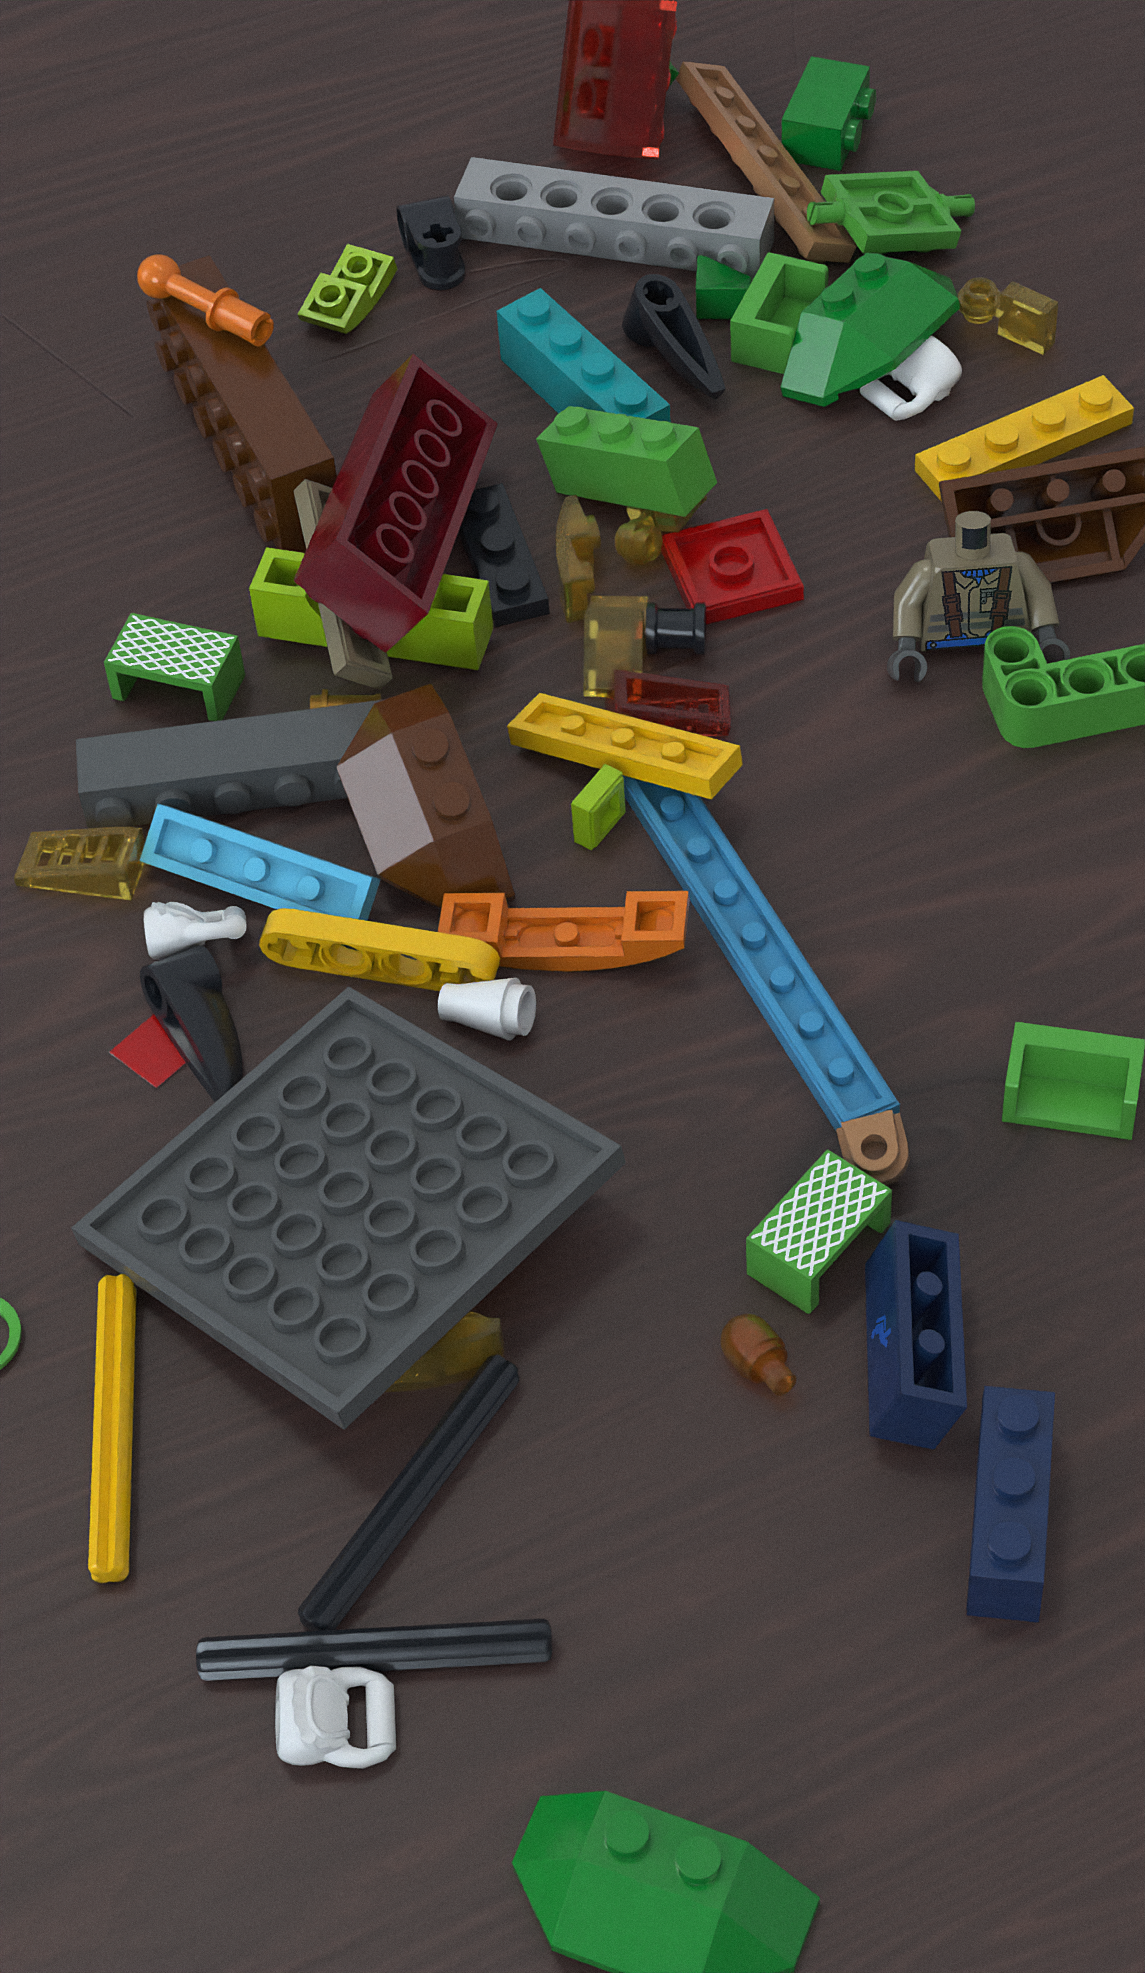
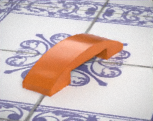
[438,891,690,972]

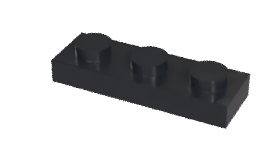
[459,483,550,628]

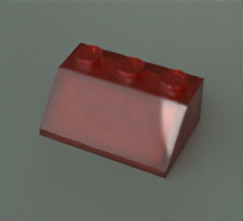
[553,0,677,160]

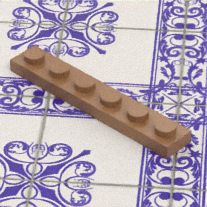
[676,61,857,264]

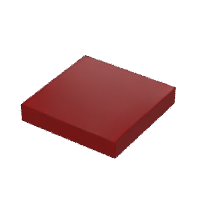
[660,509,804,625]

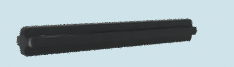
[298,1354,520,1631]
[196,1618,553,1681]

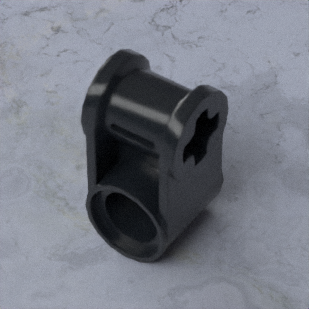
[396,195,466,290]

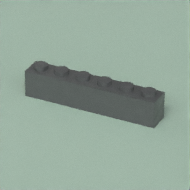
[76,699,385,832]

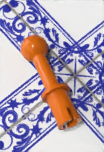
[137,254,274,347]

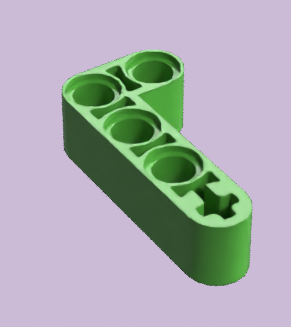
[982,626,1145,748]

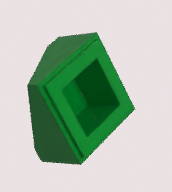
[696,255,751,319]

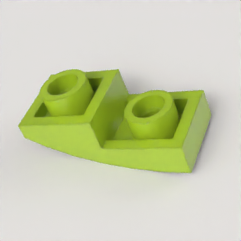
[298,244,398,334]

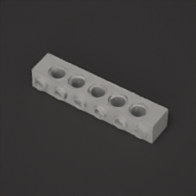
[454,157,774,279]

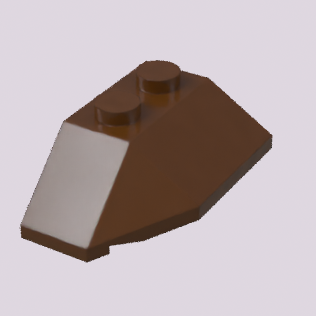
[939,446,1145,584]
[336,684,515,909]

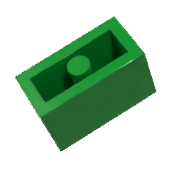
[782,56,876,171]

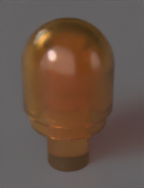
[720,1313,797,1396]

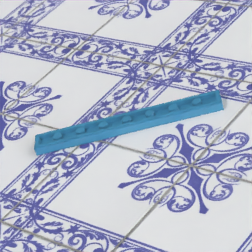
[623,775,900,1131]

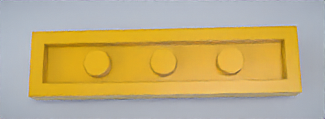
[915,375,1134,502]
[507,693,743,800]

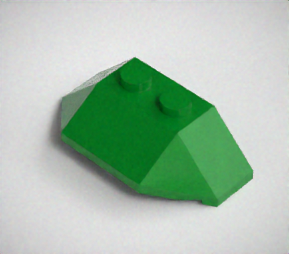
[780,253,960,407]
[512,1791,820,1973]

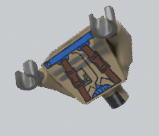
[887,511,1070,682]

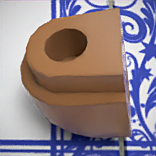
[836,1110,910,1186]

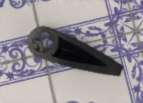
[622,274,726,400]
[140,945,243,1102]

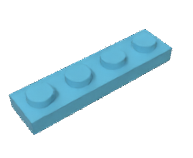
[139,803,381,921]

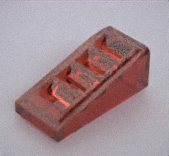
[605,669,731,737]

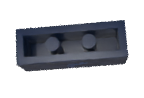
[865,1220,967,1449]
[966,1386,1055,1622]

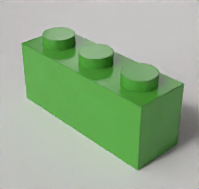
[536,406,717,517]

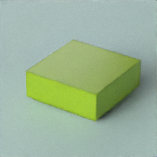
[571,764,626,851]

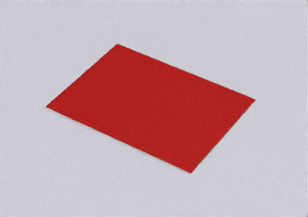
[109,1014,186,1088]

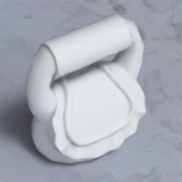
[860,335,962,421]
[144,902,247,960]
[275,1666,396,1769]

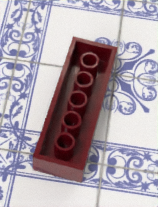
[293,354,498,653]

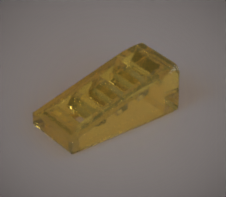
[14,827,145,901]

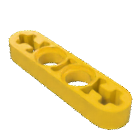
[259,908,500,991]

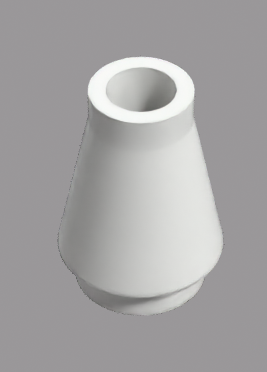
[438,978,536,1040]

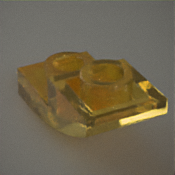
[555,495,601,623]
[385,1312,505,1392]

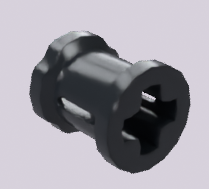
[646,602,706,655]

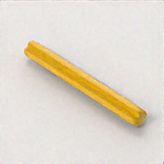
[88,1274,136,1583]

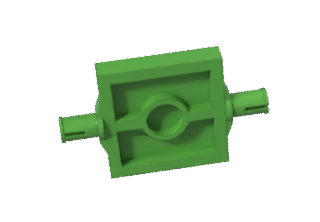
[807,171,975,255]

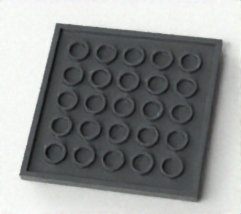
[71,987,626,1430]

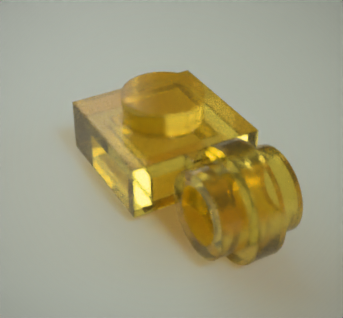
[958,277,1058,355]
[615,495,707,565]

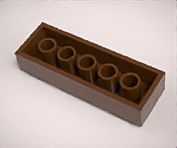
[146,255,337,553]

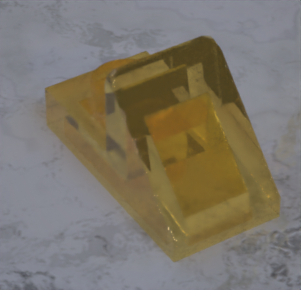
[583,596,649,698]

